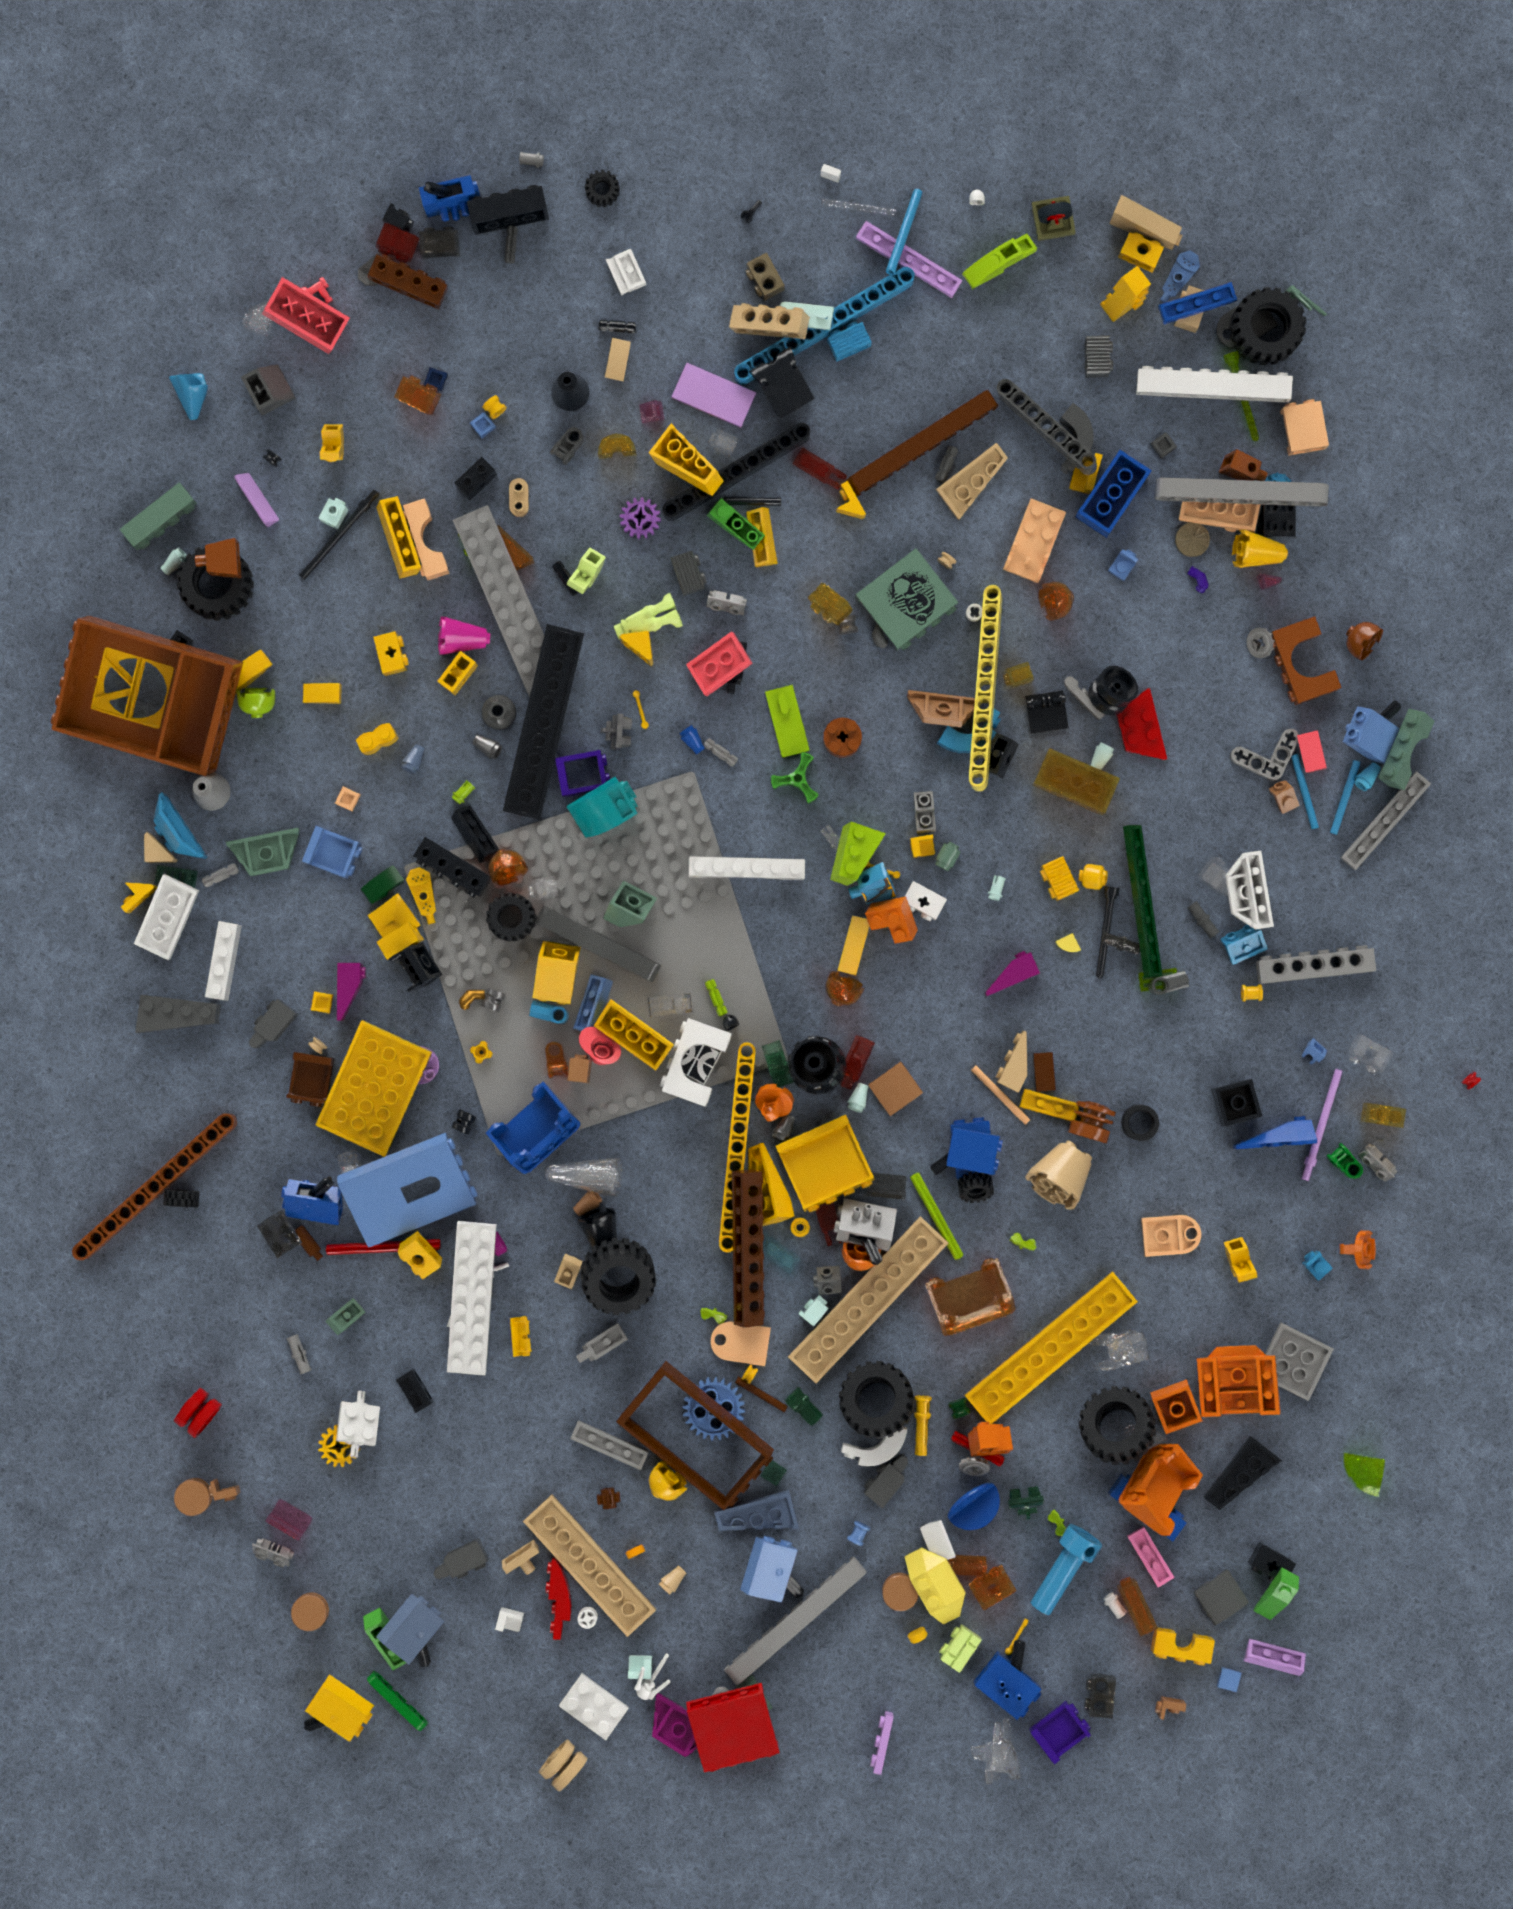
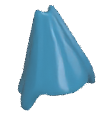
[169,373,208,420]

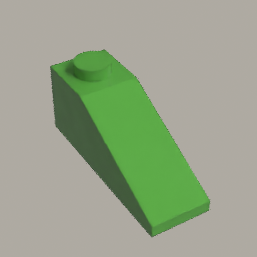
[1253,1568,1299,1620]
[363,1608,406,1670]

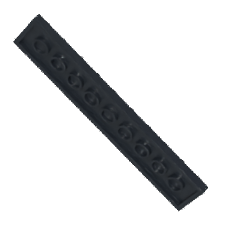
[503,624,584,820]

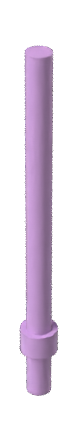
[1301,1069,1343,1181]

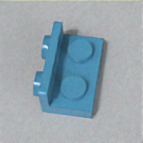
[1220,925,1268,965]

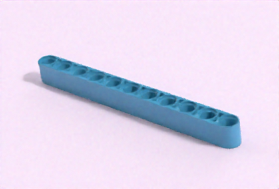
[734,267,915,385]

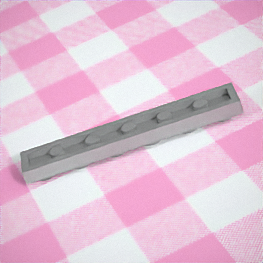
[1340,771,1431,870]

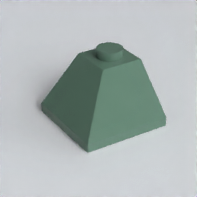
[603,881,657,927]

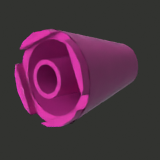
[438,616,490,655]

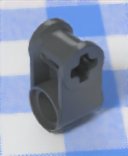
[550,427,584,465]

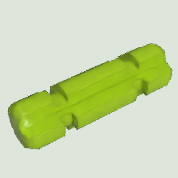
[705,979,728,1016]

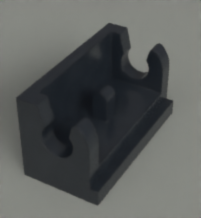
[396,1369,434,1413]

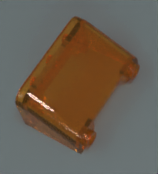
[925,1258,1016,1336]

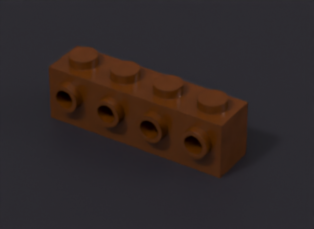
[368,254,448,310]

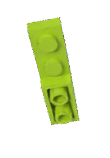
[962,234,1037,289]

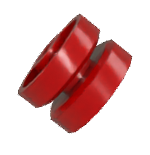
[173,1388,222,1439]

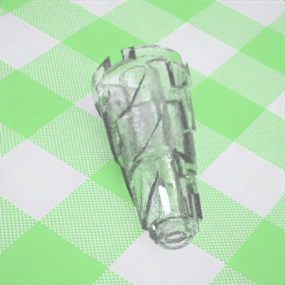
[545,1158,622,1197]

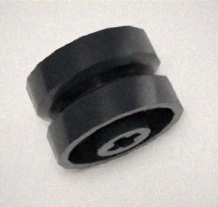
[1088,666,1138,716]

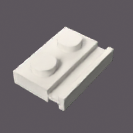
[606,249,646,296]

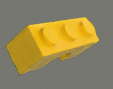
[1151,1627,1215,1666]

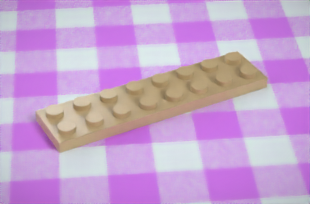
[523,1494,656,1637]

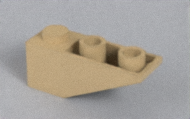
[995,1031,1027,1093]

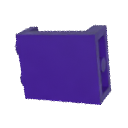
[1029,1701,1091,1765]

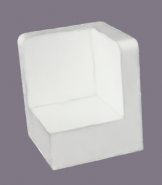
[495,1607,524,1632]

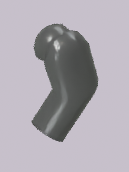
[872,624,888,649]

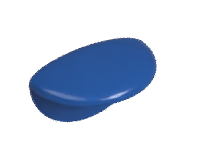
[947,1483,1000,1530]

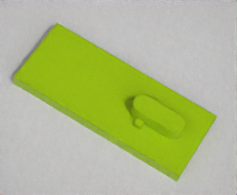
[765,685,810,758]

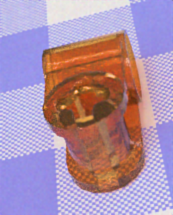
[545,1041,568,1079]

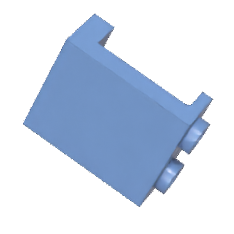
[302,826,362,879]

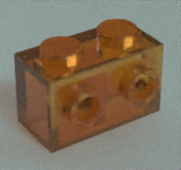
[394,375,442,415]

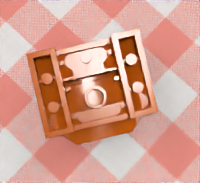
[1197,1345,1281,1417]

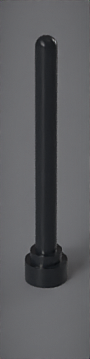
[1096,886,1120,978]

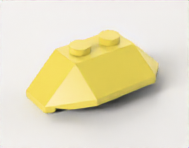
[905,1547,966,1625]

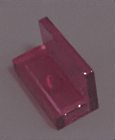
[265,1499,313,1541]

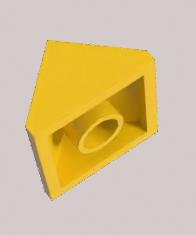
[619,631,654,666]

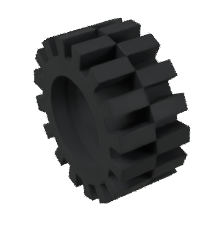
[585,169,620,208]
[957,1172,994,1203]
[163,1189,200,1207]

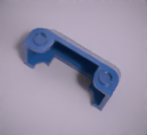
[486,1081,581,1174]

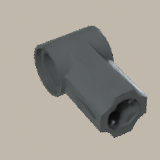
[1148,971,1189,995]

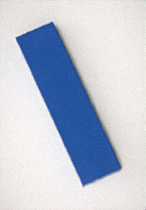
[1158,282,1237,324]

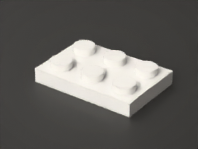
[559,1673,629,1740]

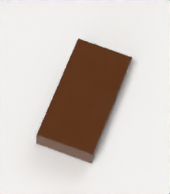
[1033,1052,1056,1092]

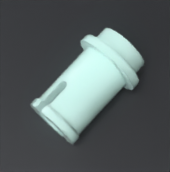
[987,875,1006,901]

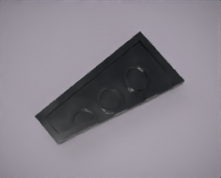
[1203,1436,1282,1510]

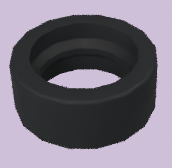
[1121,1104,1160,1141]

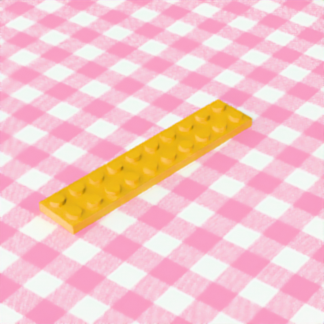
[965,1271,1138,1424]

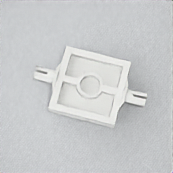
[336,1391,380,1458]

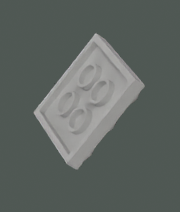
[1265,1322,1334,1401]

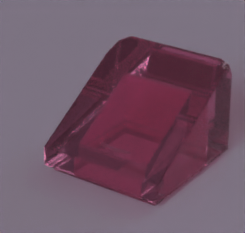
[639,400,664,423]
[1256,574,1282,590]

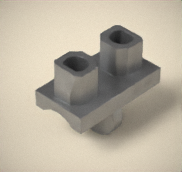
[600,713,632,750]

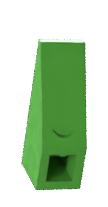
[707,498,765,550]

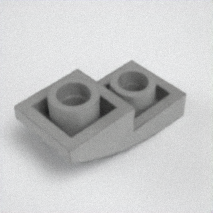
[914,791,936,834]

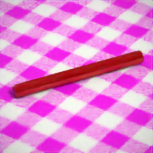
[326,1239,441,1255]

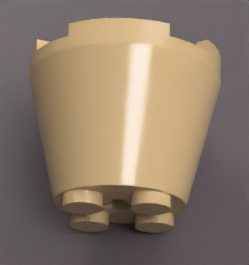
[1026,1141,1092,1210]

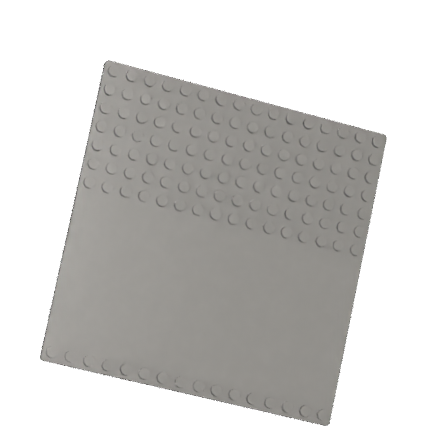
[404,772,788,1156]

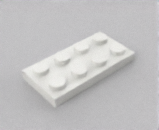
[134,874,199,960]

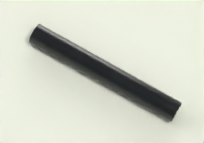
[724,497,781,506]

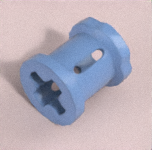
[847,1521,871,1546]

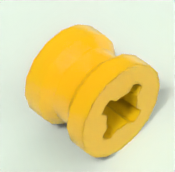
[482,395,507,419]

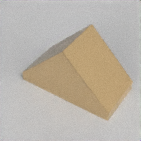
[144,832,178,863]

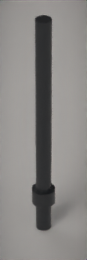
[299,489,379,580]

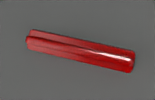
[951,1431,1005,1466]

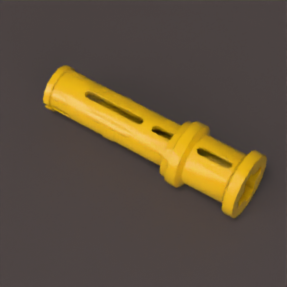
[914,1395,932,1456]

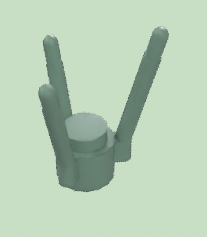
[1284,285,1327,316]

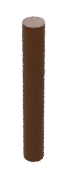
[735,1376,788,1412]

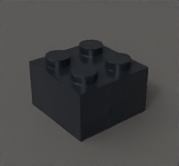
[1211,1079,1262,1126]

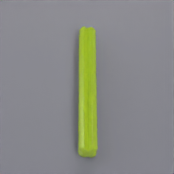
[910,1173,964,1260]

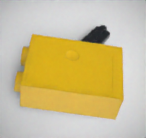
[304,1674,374,1742]

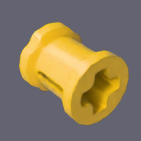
[1241,984,1263,1002]

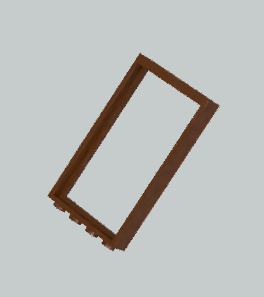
[616,1361,774,1510]

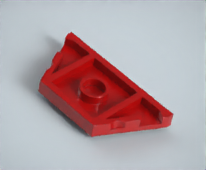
[1116,688,1167,760]

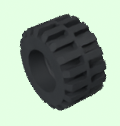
[486,892,536,942]

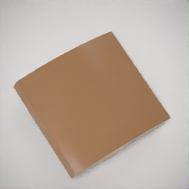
[868,1062,923,1116]

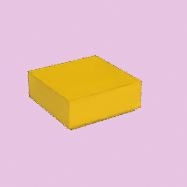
[311,991,334,1014]

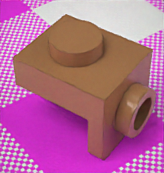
[1269,781,1300,814]
[209,1478,241,1502]

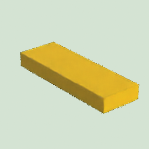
[1019,1089,1079,1121]

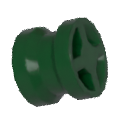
[948,1398,971,1419]

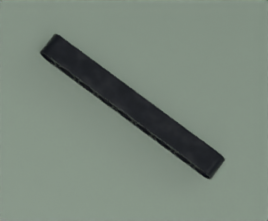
[662,423,810,521]

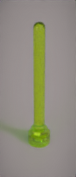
[1223,351,1259,441]

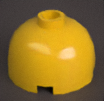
[648,1461,687,1501]

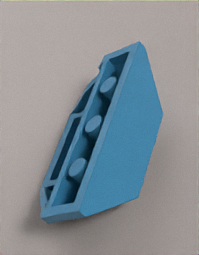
[153,792,207,859]

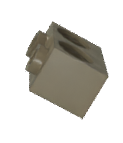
[745,252,785,301]

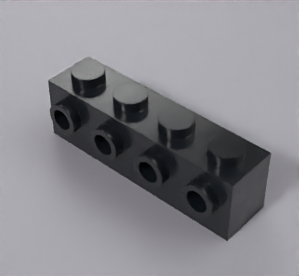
[413,837,492,898]

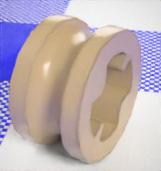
[937,552,957,570]
[308,1037,327,1055]

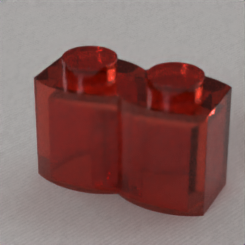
[376,223,420,263]

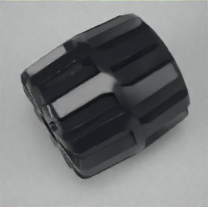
[788,1036,847,1095]

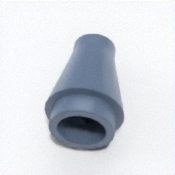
[401,744,425,774]

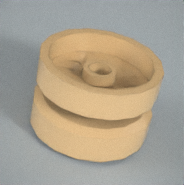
[538,1739,588,1792]

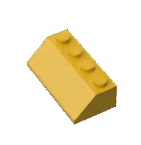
[594,999,674,1071]

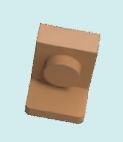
[1155,1696,1186,1720]

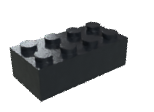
[467,185,549,235]

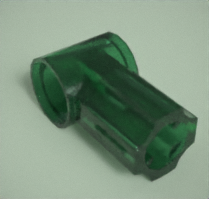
[784,1387,823,1426]

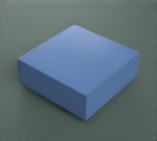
[470,412,496,439]
[1217,1667,1241,1692]

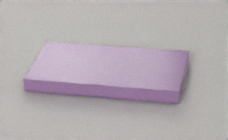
[672,363,756,428]

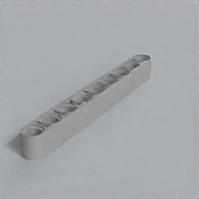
[1155,478,1329,506]
[724,1556,867,1685]

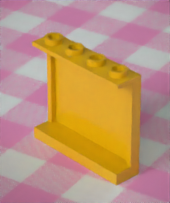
[776,1115,875,1212]

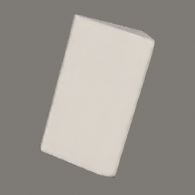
[920,1520,956,1560]

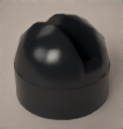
[723,1015,740,1031]

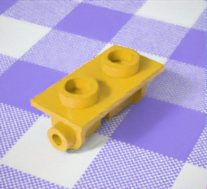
[510,1316,532,1357]

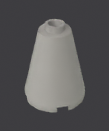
[192,773,231,811]

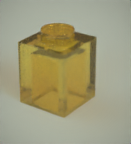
[1003,662,1034,689]

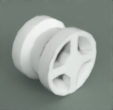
[578,1607,598,1629]

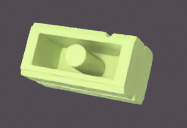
[939,1624,982,1673]

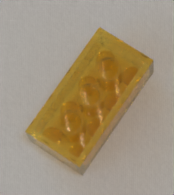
[1032,748,1120,816]

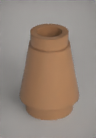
[573,1190,602,1216]

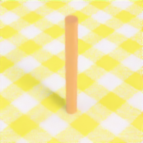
[971,1065,1030,1125]

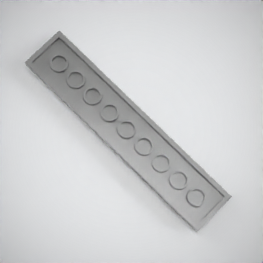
[453,505,544,697]

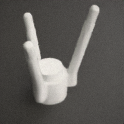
[634,1654,670,1700]

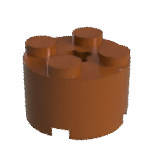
[823,717,862,758]

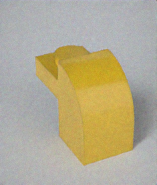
[320,424,344,462]
[1224,1237,1257,1283]

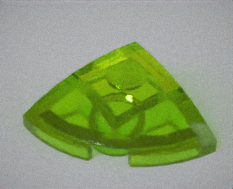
[1343,1453,1385,1497]

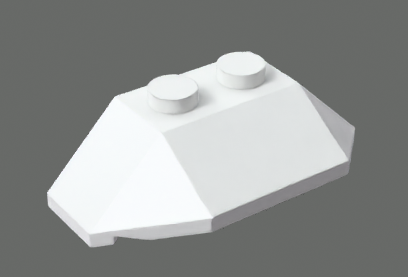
[1225,851,1274,929]

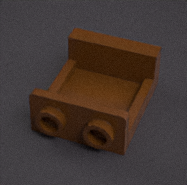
[286,1052,335,1107]

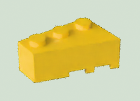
[1100,266,1151,322]

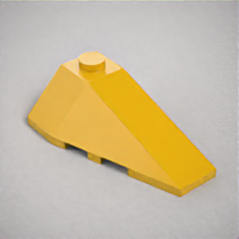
[748,1143,795,1226]

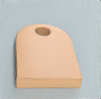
[1141,1215,1201,1257]
[711,1321,771,1366]

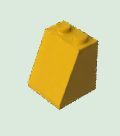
[532,941,581,1005]

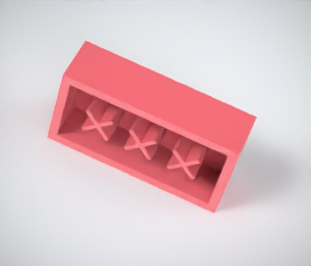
[262,277,350,354]

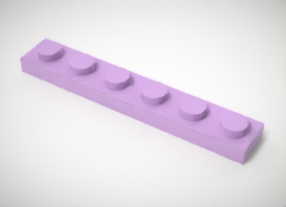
[856,221,962,298]

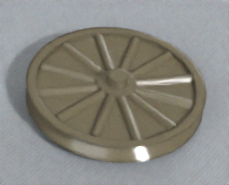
[1175,523,1210,557]

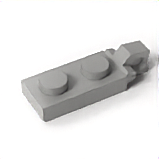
[576,1323,628,1363]

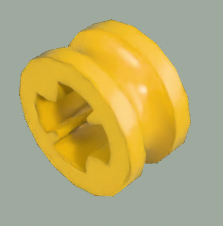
[741,1364,758,1384]

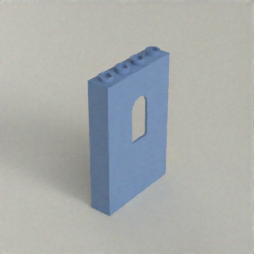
[337,1133,478,1248]

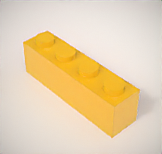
[376,496,421,579]

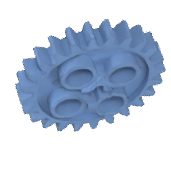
[682,1376,746,1441]

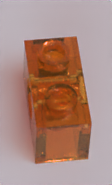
[969,1565,1017,1611]

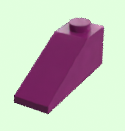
[984,951,1040,997]
[337,963,366,1021]

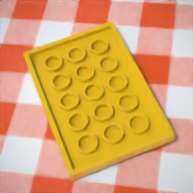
[315,1020,432,1157]

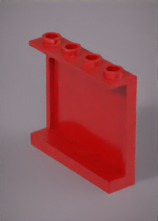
[686,1683,780,1773]

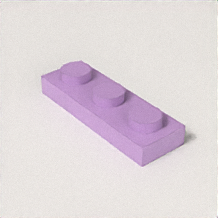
[870,1711,893,1775]

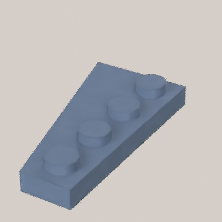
[714,1490,799,1531]

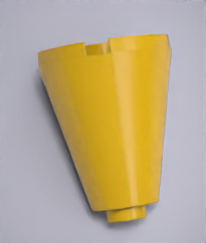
[1232,529,1288,568]

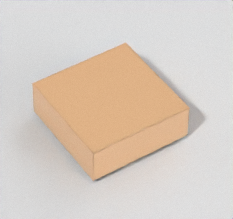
[335,786,361,812]

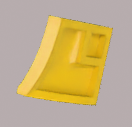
[367,893,421,938]

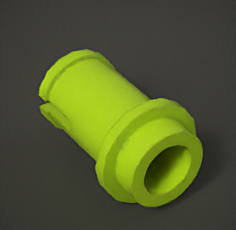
[451,780,475,805]

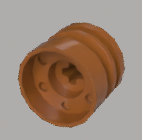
[1068,1101,1116,1144]

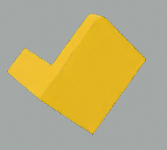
[910,834,935,858]

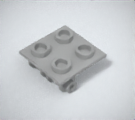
[252,1538,294,1568]

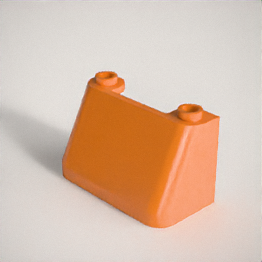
[1119,1444,1203,1536]

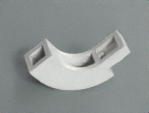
[841,1426,908,1466]

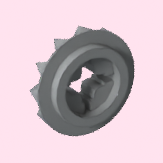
[1247,627,1275,658]
[959,1457,990,1476]

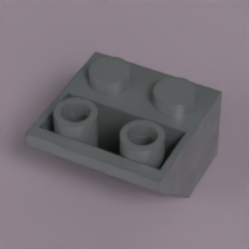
[241,364,296,416]

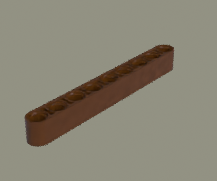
[846,390,999,497]

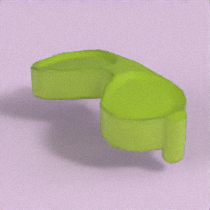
[1009,1233,1036,1251]
[700,1308,727,1324]
[1048,1509,1066,1536]

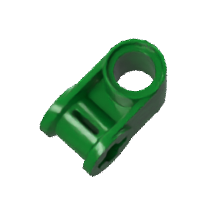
[1326,1143,1363,1179]

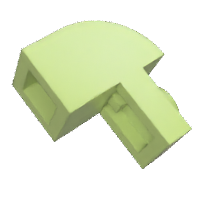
[567,548,606,594]

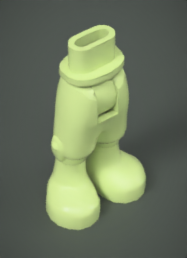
[614,593,683,640]

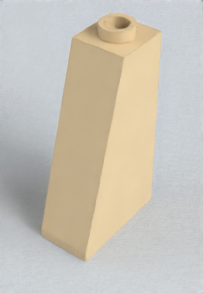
[1110,195,1183,250]

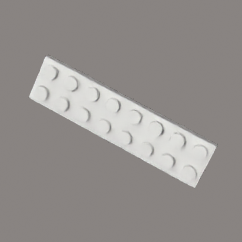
[447,1221,497,1375]

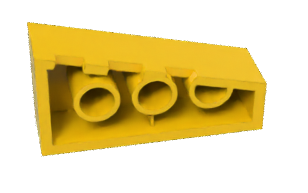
[649,423,724,496]

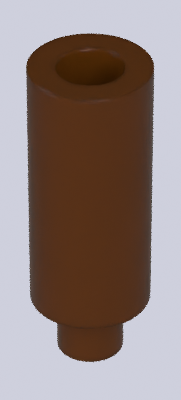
[292,1225,323,1261]

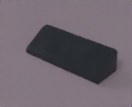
[451,805,500,863]

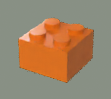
[1150,1379,1203,1434]

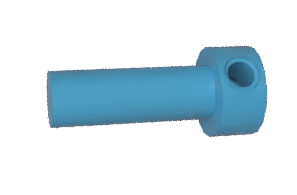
[1030,1524,1102,1615]

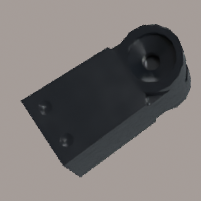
[749,347,815,418]

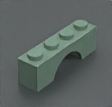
[1378,709,1435,790]

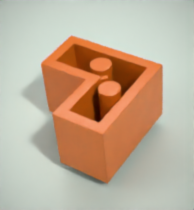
[865,896,918,944]
[968,1422,1013,1457]

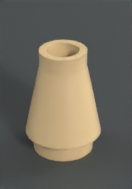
[659,1565,687,1595]

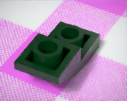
[361,865,404,905]

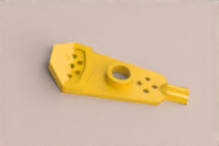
[406,867,436,925]

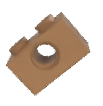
[567,1054,592,1083]

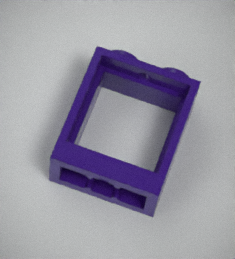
[555,750,610,798]

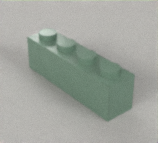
[119,482,197,551]

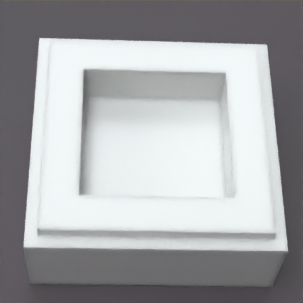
[821,164,841,183]

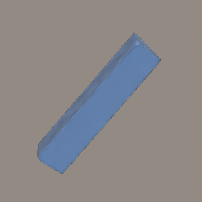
[573,974,613,1031]

